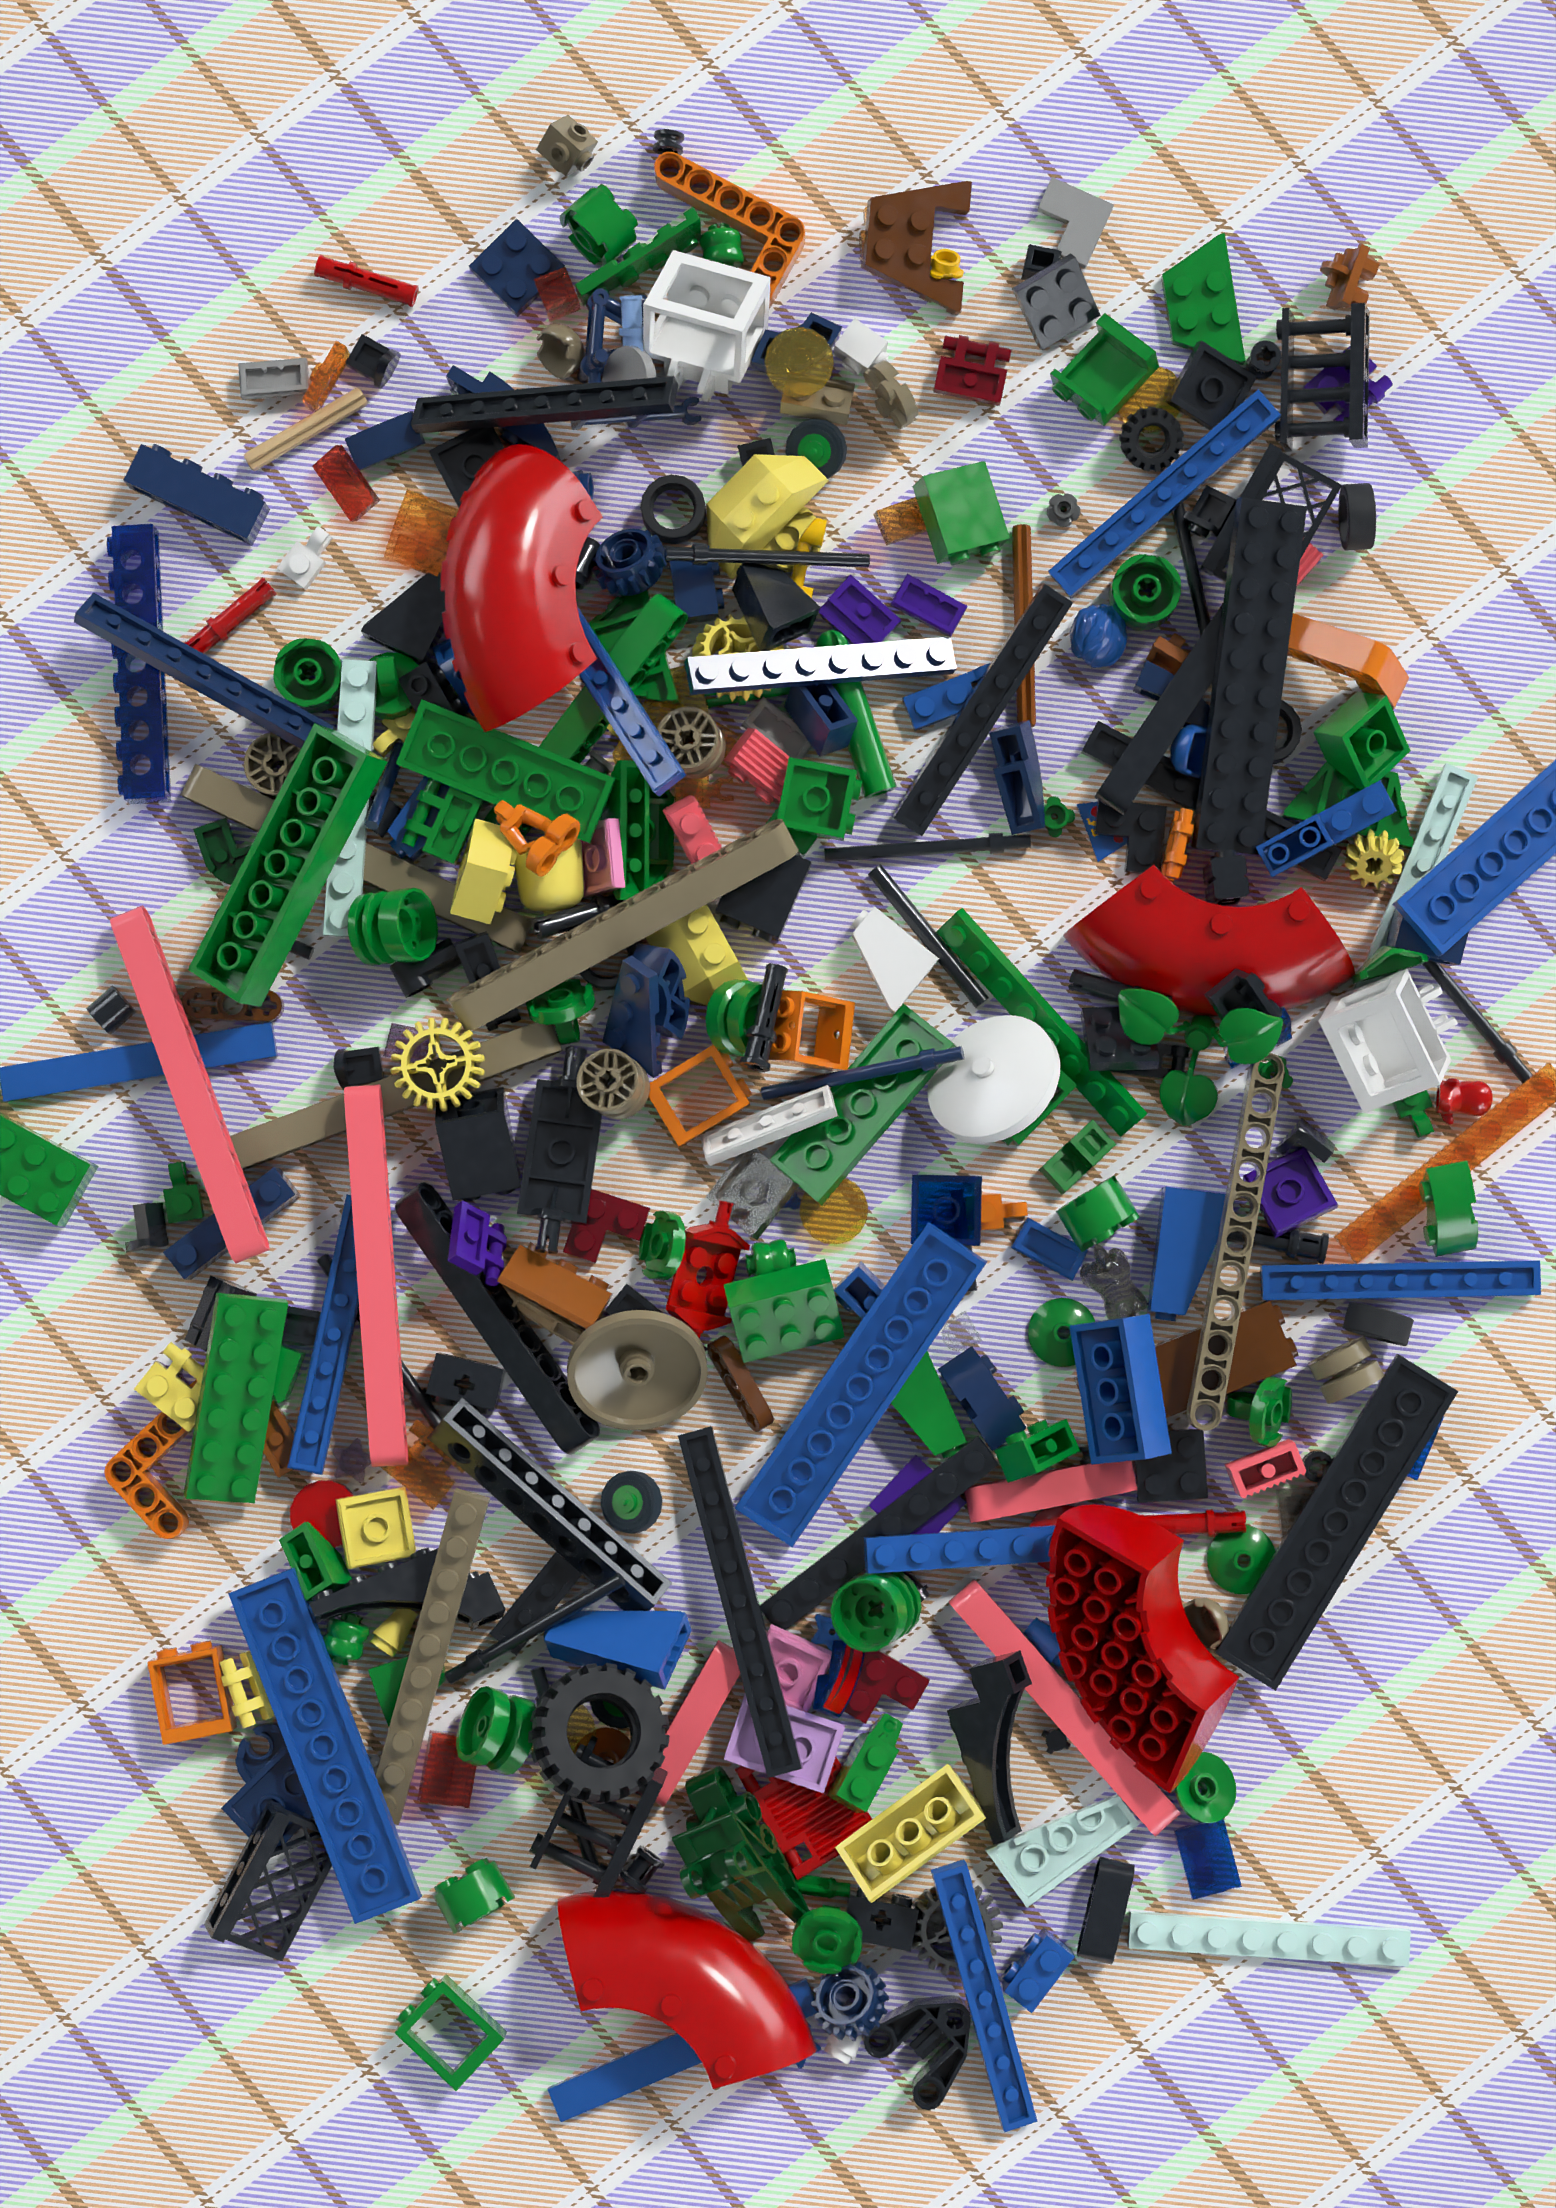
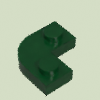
[193,818,252,885]

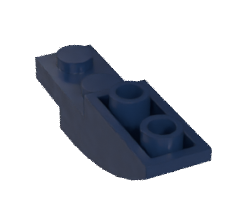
[446,365,561,461]

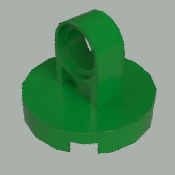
[368,652,418,720]
[526,978,596,1045]
[639,1210,686,1281]
[1226,1376,1292,1447]
[792,1904,862,1974]

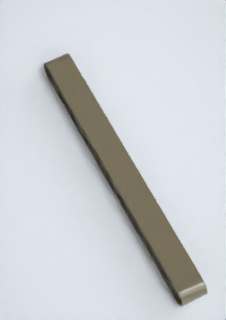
[180,764,532,953]
[448,819,798,1031]
[230,1022,563,1171]
[1186,1053,1284,1431]

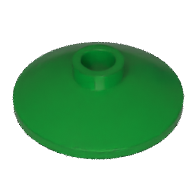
[1028,1298,1096,1367]
[1207,1525,1275,1595]
[1175,1752,1236,1823]

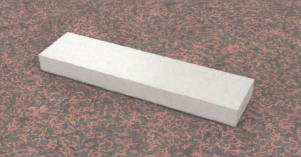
[700,1085,838,1166]

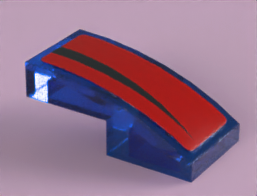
[813,1640,865,1718]

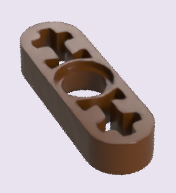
[182,987,284,1022]
[707,1335,774,1432]

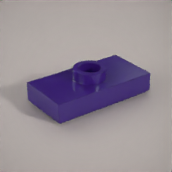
[890,573,968,638]

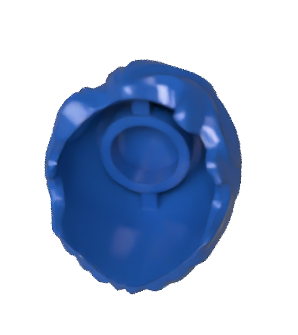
[1070,604,1128,668]

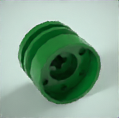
[348,888,438,966]
[830,1571,922,1652]

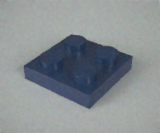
[469,219,566,317]

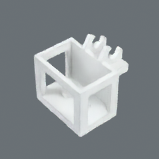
[643,250,771,402]
[1318,969,1458,1113]

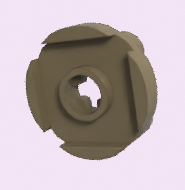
[863,360,918,429]

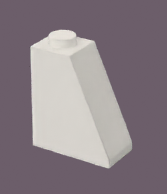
[852,906,939,1014]

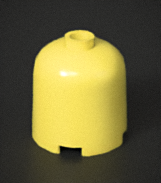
[514,838,584,916]

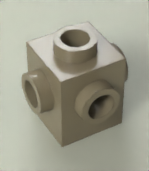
[536,115,598,176]

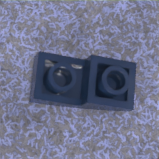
[345,411,426,471]

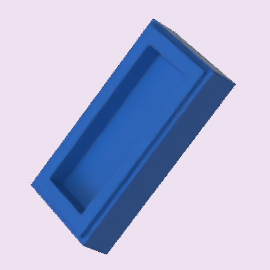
[1011,1217,1089,1281]

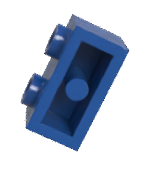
[834,1261,885,1322]
[1001,1927,1075,2013]

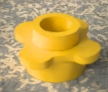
[930,249,964,280]

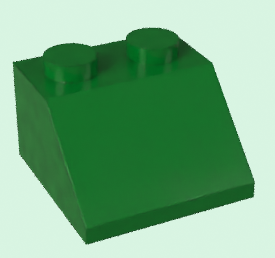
[1313,691,1411,790]

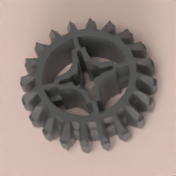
[912,1885,1003,1977]

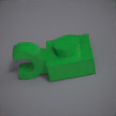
[1392,1090,1434,1138]
[163,1161,205,1224]

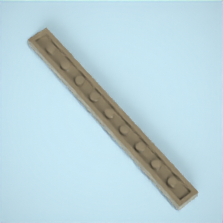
[376,1488,490,1825]

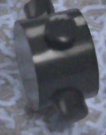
[1041,1728,1071,1754]

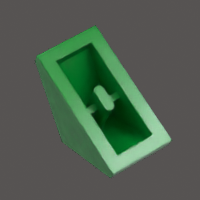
[273,1344,306,1403]

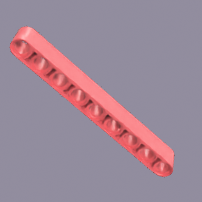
[949,1579,1181,1837]

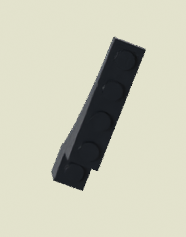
[309,1548,505,1631]
[947,1650,1032,1845]

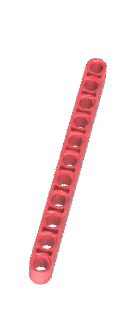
[110,905,270,1264]
[344,1084,408,1467]

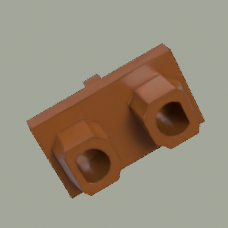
[1320,243,1380,310]

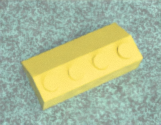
[835,1764,986,1903]

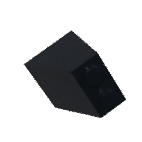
[435,1087,521,1202]

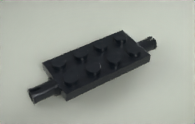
[517,1046,603,1254]

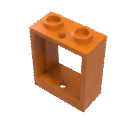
[769,990,855,1071]
[648,1045,752,1148]
[147,1640,237,1745]

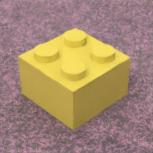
[450,818,518,924]

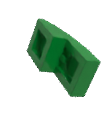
[1038,1119,1116,1195]

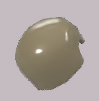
[536,323,585,380]
[1182,1597,1229,1650]

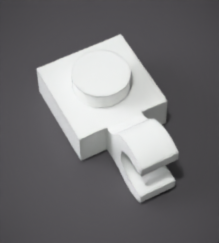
[277,526,332,590]

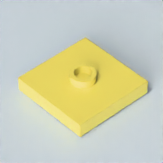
[335,1486,416,1569]

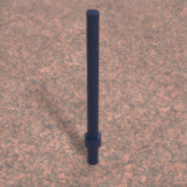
[761,1046,964,1101]

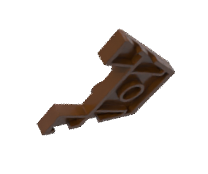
[862,181,972,315]

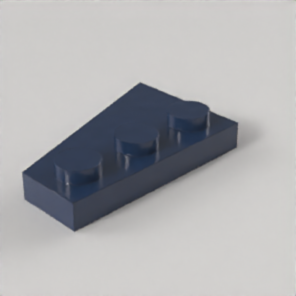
[602,956,662,1078]

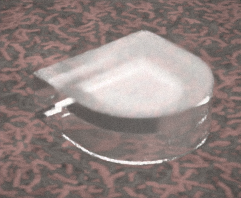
[941,1310,983,1351]

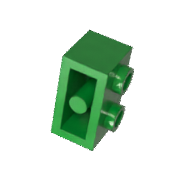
[994,1419,1080,1483]

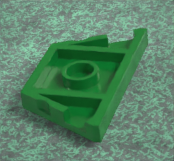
[1161,233,1246,365]
[589,590,679,704]
[1281,761,1414,849]

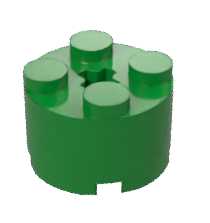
[559,184,638,267]
[1108,554,1181,631]
[273,638,342,714]
[1056,1175,1140,1252]
[433,1858,515,1934]

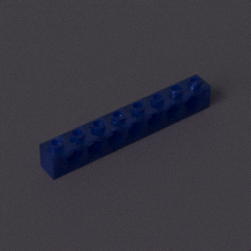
[107,524,171,804]

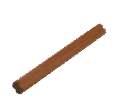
[1012,524,1036,727]

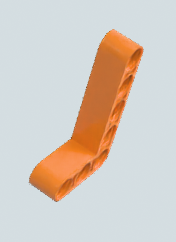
[654,152,805,309]
[1287,613,1409,709]
[104,1380,198,1539]

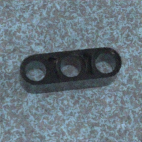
[1077,1856,1135,1965]

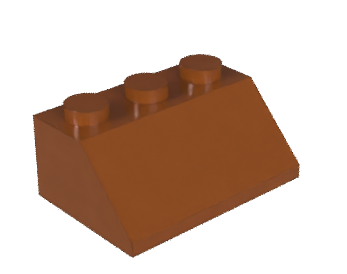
[497,1242,613,1329]

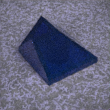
[910,1175,982,1246]

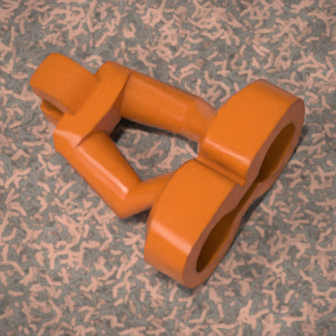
[494,800,580,877]

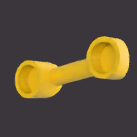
[791,518,827,598]

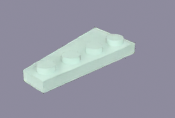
[985,1794,1140,1908]

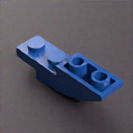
[1256,780,1397,877]

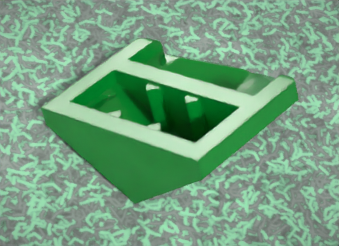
[1352,946,1428,984]

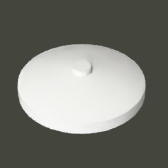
[927,1015,1060,1144]

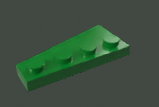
[575,207,701,306]

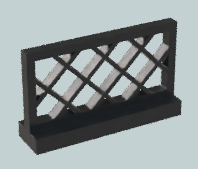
[1200,443,1342,582]
[204,1799,332,1961]

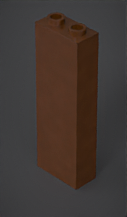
[1074,1301,1299,1418]

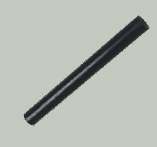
[868,864,989,1008]

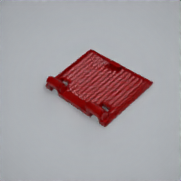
[735,1757,872,1880]

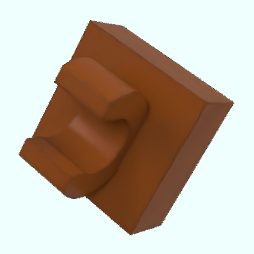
[1145,633,1189,675]

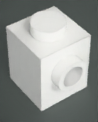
[834,318,889,376]

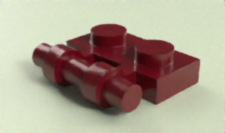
[933,335,1012,406]

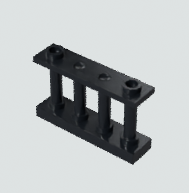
[1275,303,1370,452]
[529,1735,668,1897]

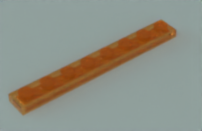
[1333,1062,1556,1264]

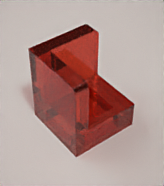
[533,267,581,322]

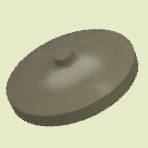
[567,1310,708,1431]

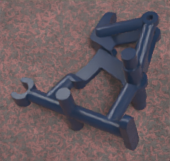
[571,288,702,430]

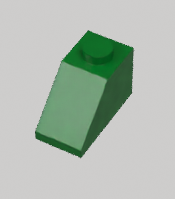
[279,1522,352,1601]

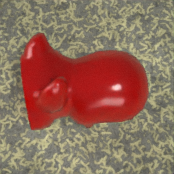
[1435,1078,1493,1125]

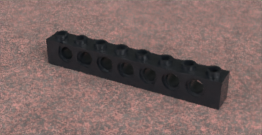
[427,1398,672,1611]

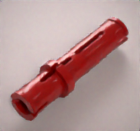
[314,254,419,307]
[184,577,277,654]
[1141,1509,1246,1537]

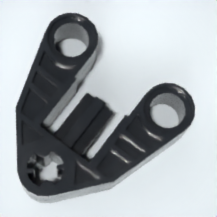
[863,1995,971,2110]

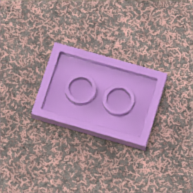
[723,1694,846,1793]

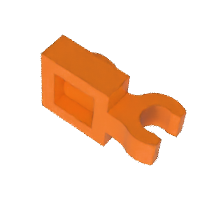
[967,1194,1028,1231]

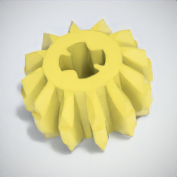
[1345,829,1404,890]

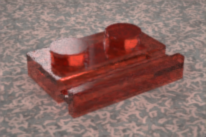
[417,1730,477,1808]

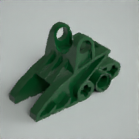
[672,1766,810,1942]

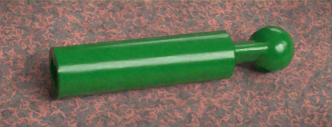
[815,630,897,799]

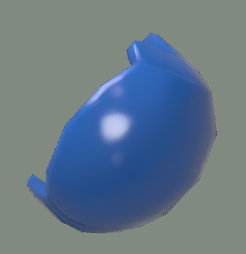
[1170,724,1207,778]

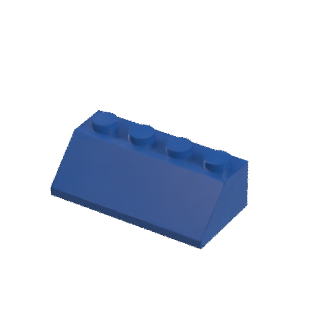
[1070,1314,1172,1465]

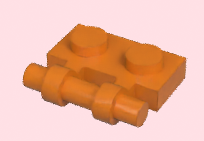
[1160,808,1194,883]

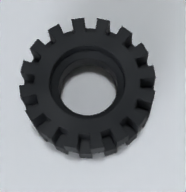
[1119,406,1184,472]

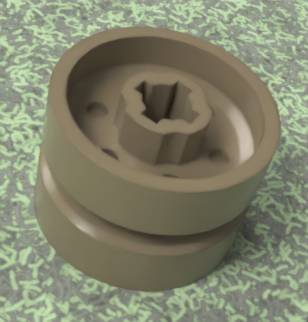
[657,707,726,779]
[244,733,301,800]
[577,1049,650,1120]
[1307,1336,1385,1404]

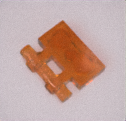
[381,1420,465,1510]

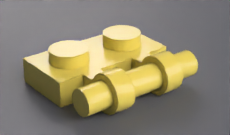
[134,1342,204,1432]
[219,1650,275,1729]

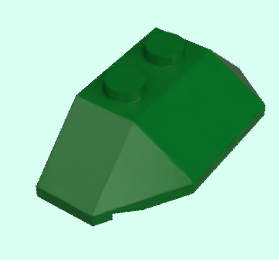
[600,760,674,900]

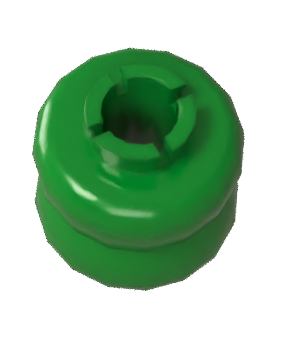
[699,223,744,268]
[745,1239,797,1277]
[323,1613,369,1665]

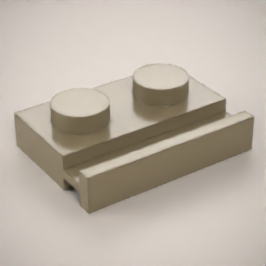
[779,372,855,425]

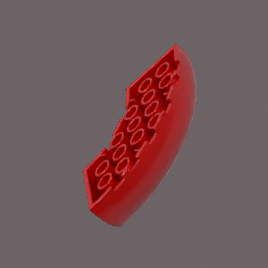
[441,444,603,732]
[1063,865,1355,1018]
[1046,1504,1240,1793]
[557,1890,817,2089]

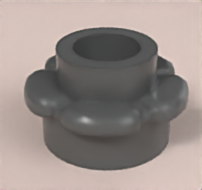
[1046,493,1081,527]

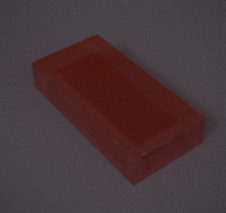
[312,445,380,522]

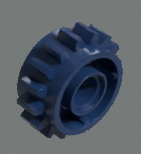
[592,528,667,596]
[811,1961,889,2041]

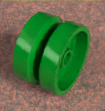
[705,979,763,1057]
[456,1686,536,1775]

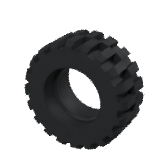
[528,1663,670,1805]

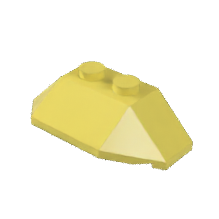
[706,454,829,579]
[645,904,749,1006]

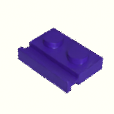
[818,574,901,644]

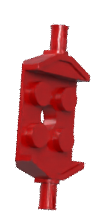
[666,1200,750,1339]

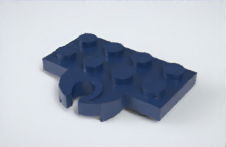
[221,1722,372,1847]

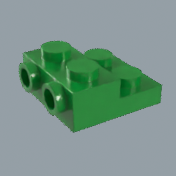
[777,757,862,841]

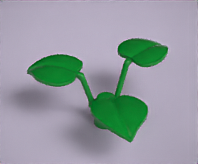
[1118,989,1283,1126]

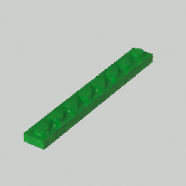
[936,908,1148,1137]

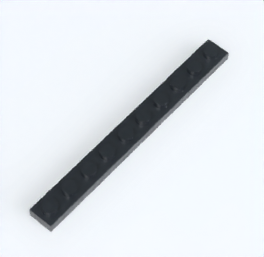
[678,1426,803,1778]

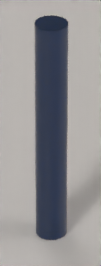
[365,742,403,830]

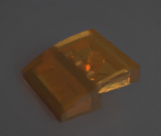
[384,489,459,576]

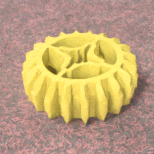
[692,614,784,702]
[390,1018,485,1112]

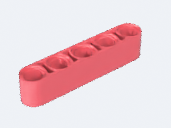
[964,1461,1137,1523]
[655,1640,740,1807]

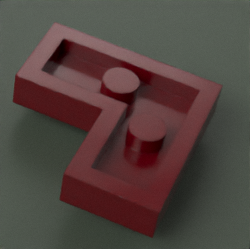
[563,1189,651,1263]
[842,1650,930,1724]

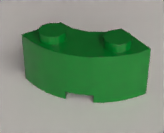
[1419,1160,1478,1257]

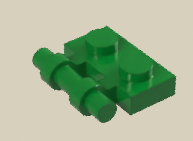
[401,779,483,866]

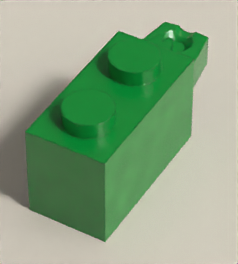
[827,1713,903,1813]

